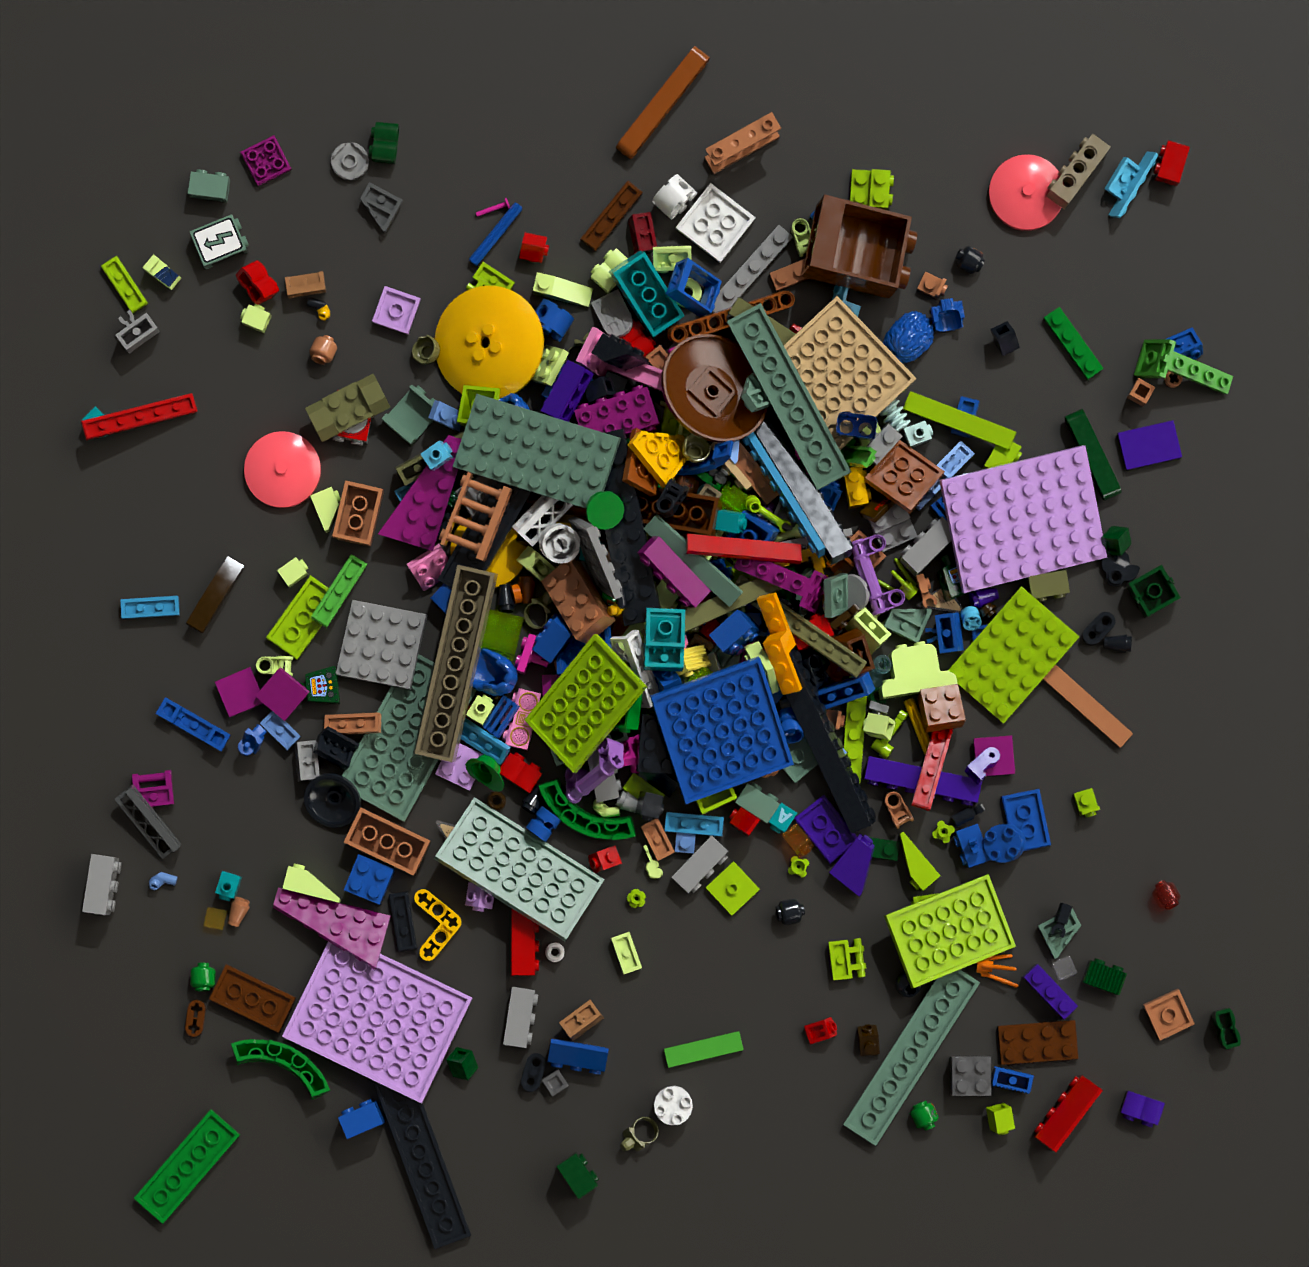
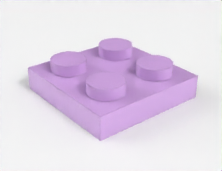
[372,286,421,335]
[435,744,483,791]

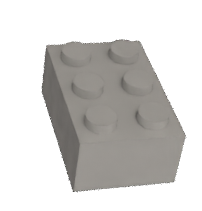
[899,517,951,577]
[82,854,122,915]

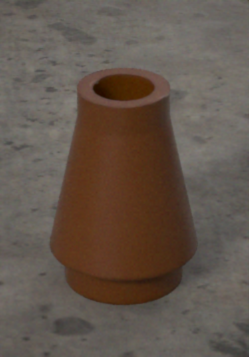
[517,576,536,604]

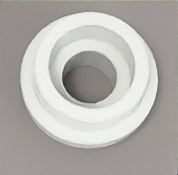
[545,943,565,962]

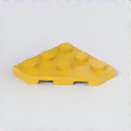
[628,431,687,488]

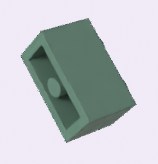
[188,169,231,202]
[735,783,780,824]

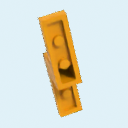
[757,592,802,695]

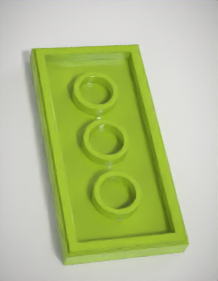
[266,575,329,660]

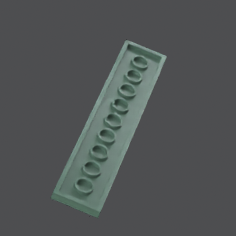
[727,303,851,491]
[843,970,980,1146]

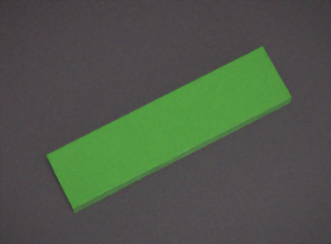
[310,554,367,628]
[664,1031,744,1068]

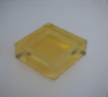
[204,907,227,930]

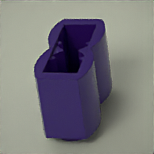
[1120,1090,1165,1127]

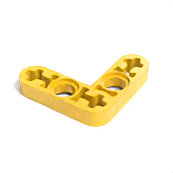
[414,889,462,961]

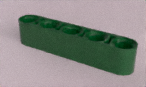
[1064,409,1122,501]

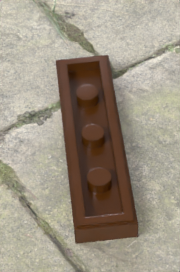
[581,181,643,252]

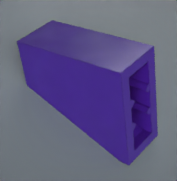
[829,834,875,896]

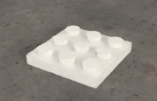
[675,183,756,263]

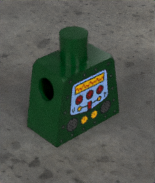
[937,553,972,602]
[300,666,340,704]

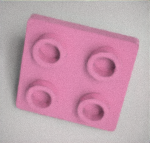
[407,544,449,591]

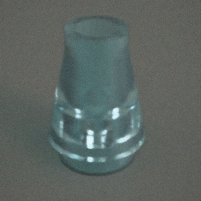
[872,655,892,674]

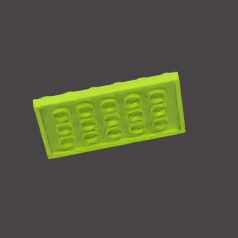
[949,586,1080,724]
[525,634,647,773]
[884,874,1016,988]

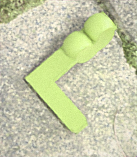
[643,845,663,879]

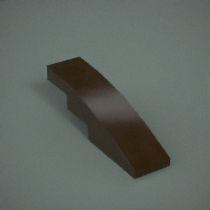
[186,557,244,634]

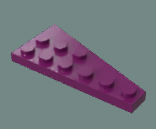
[377,435,462,551]
[273,887,390,970]

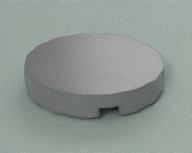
[331,142,369,181]
[848,574,870,610]

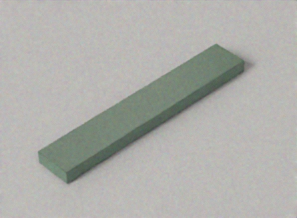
[644,514,743,607]

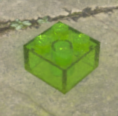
[481,609,524,656]

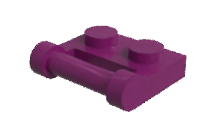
[132,770,175,807]

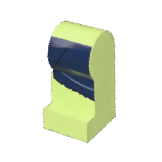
[143,254,181,290]

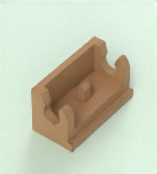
[285,271,327,298]
[559,1000,604,1041]

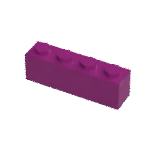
[637,536,711,608]

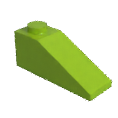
[899,832,940,891]

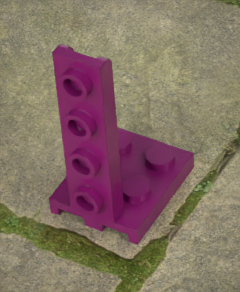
[734,559,829,614]

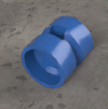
[778,707,804,744]
[526,806,561,842]

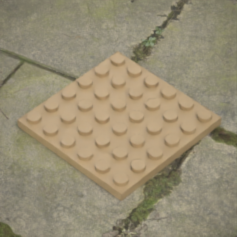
[754,296,916,450]

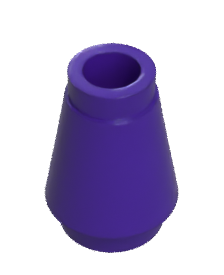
[969,588,999,608]

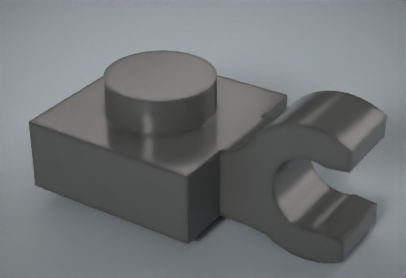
[707,467,728,485]

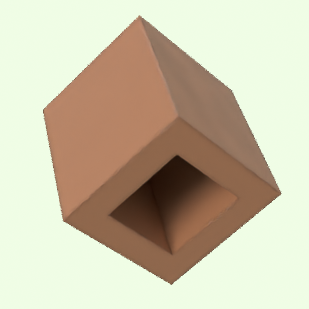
[1127,378,1155,407]

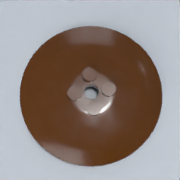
[661,334,768,443]

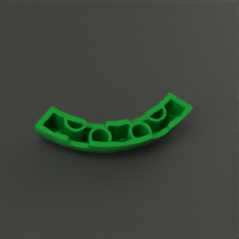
[539,778,636,840]
[231,1039,330,1100]

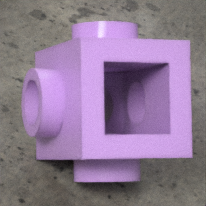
[465,882,494,912]

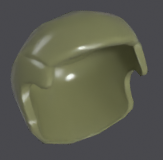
[411,335,440,365]
[682,433,711,464]

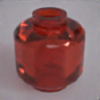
[1152,880,1181,910]

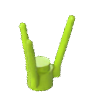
[878,558,919,600]

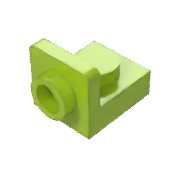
[1073,788,1100,818]

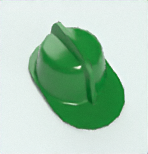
[465,755,504,792]

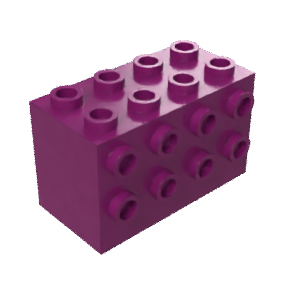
[574,385,660,439]

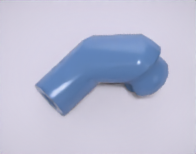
[149,872,178,890]

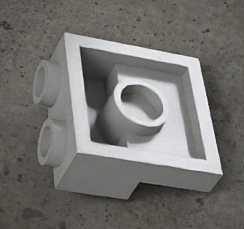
[868,504,917,552]

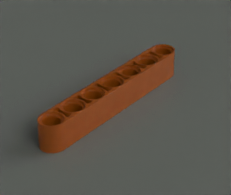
[615,46,710,160]
[667,291,795,343]

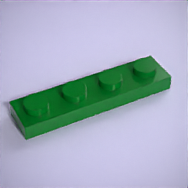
[1043,307,1104,380]

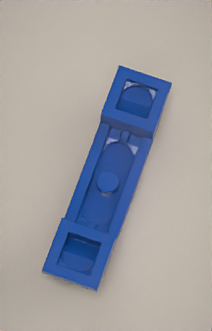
[676,440,733,475]
[156,697,231,752]

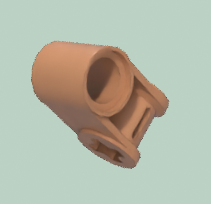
[883,792,914,829]

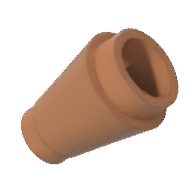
[228,897,250,927]

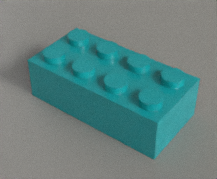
[608,251,685,337]

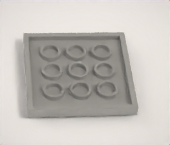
[569,516,623,600]
[336,600,428,690]

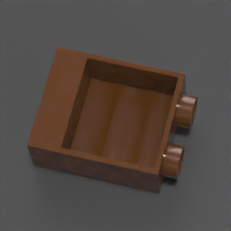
[802,194,917,298]

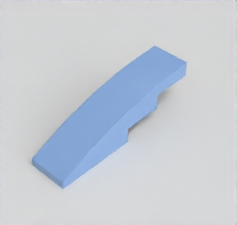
[916,441,975,511]

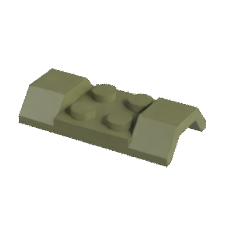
[305,374,391,442]

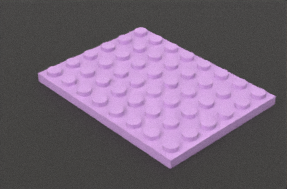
[939,445,1107,593]
[282,942,473,1103]

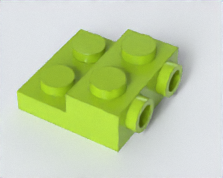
[850,169,894,210]

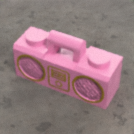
[500,688,541,751]

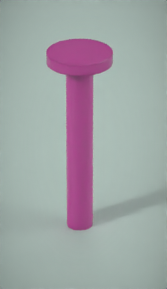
[476,198,510,217]

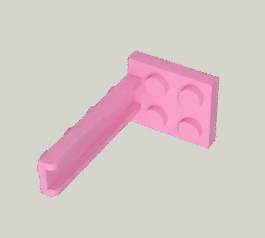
[576,327,662,391]

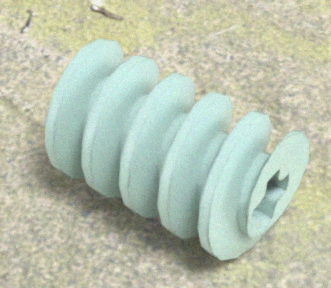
[880,400,911,432]

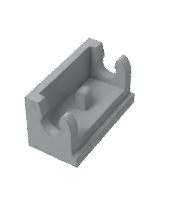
[294,740,320,782]

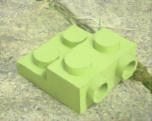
[744,641,779,694]

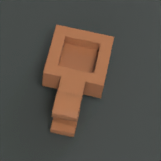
[915,574,937,609]

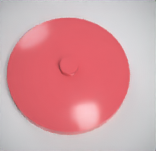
[989,155,1064,231]
[244,431,321,508]

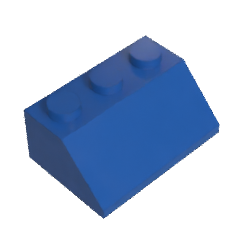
[548,1038,609,1075]

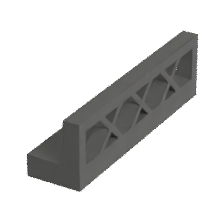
[115,784,181,859]

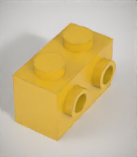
[843,467,871,509]

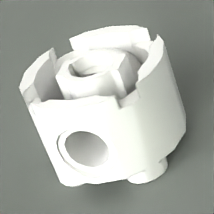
[652,174,697,220]
[538,523,580,563]
[654,1086,693,1125]

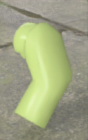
[593,800,620,818]

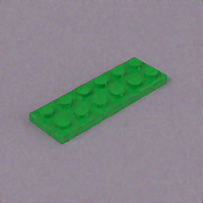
[134,1109,241,1224]

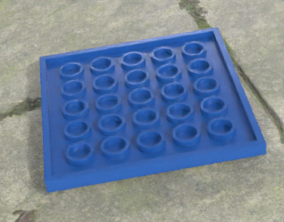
[650,656,794,804]

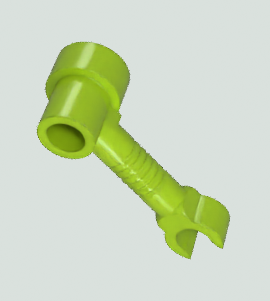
[744,495,791,533]
[871,710,908,759]

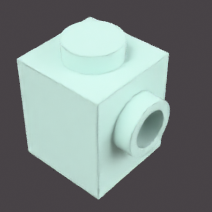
[903,421,933,448]

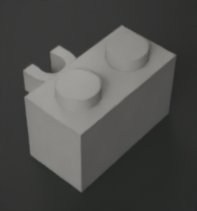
[116,310,160,353]
[860,423,903,466]

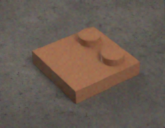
[1143,988,1194,1040]

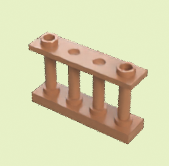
[704,112,781,174]
[439,472,513,561]

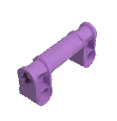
[852,535,905,616]
[565,738,624,804]

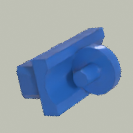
[238,724,267,756]

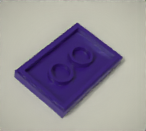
[1117,420,1182,470]
[794,795,857,864]

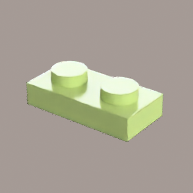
[611,932,642,974]

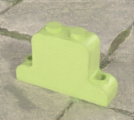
[878,641,958,700]

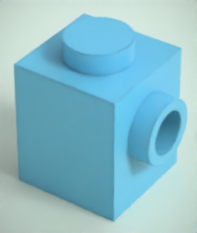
[421,441,453,471]

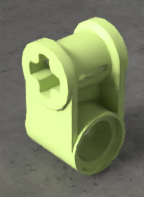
[791,218,811,257]
[256,656,293,676]

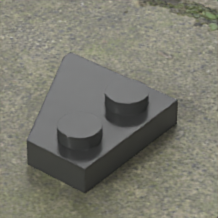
[360,182,403,233]

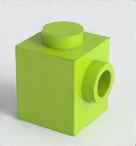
[986,1103,1015,1135]

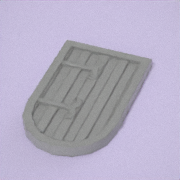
[591,289,633,337]

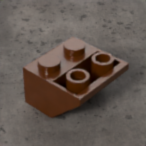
[828,628,875,677]

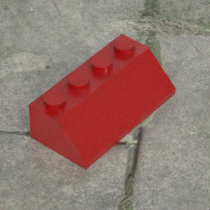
[1034,1075,1103,1152]

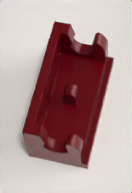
[628,212,657,254]

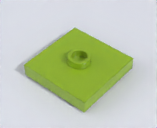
[706,861,760,916]

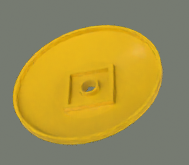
[435,286,544,399]

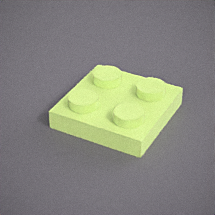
[531,345,569,387]

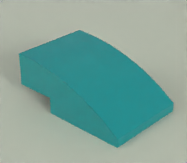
[644,608,685,672]

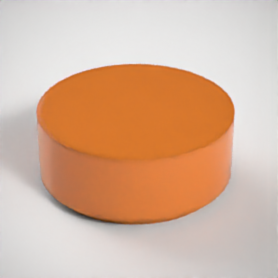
[510,584,522,604]

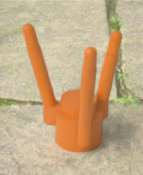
[976,954,1018,988]

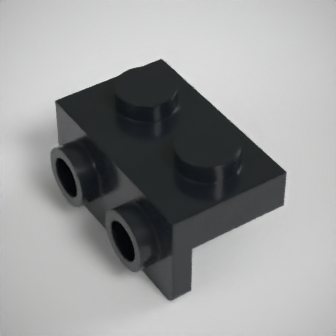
[313,727,359,770]

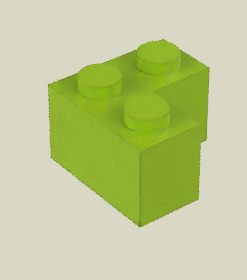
[981,442,1022,470]

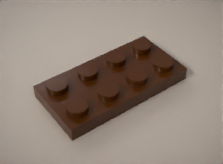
[209,964,296,1033]
[998,1020,1078,1065]

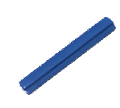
[469,202,522,266]

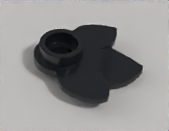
[1102,551,1140,587]

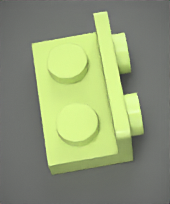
[653,246,692,273]

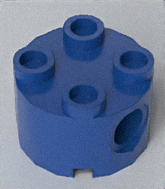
[535,299,574,342]
[984,824,1026,863]

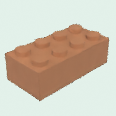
[541,559,616,643]
[344,807,431,876]

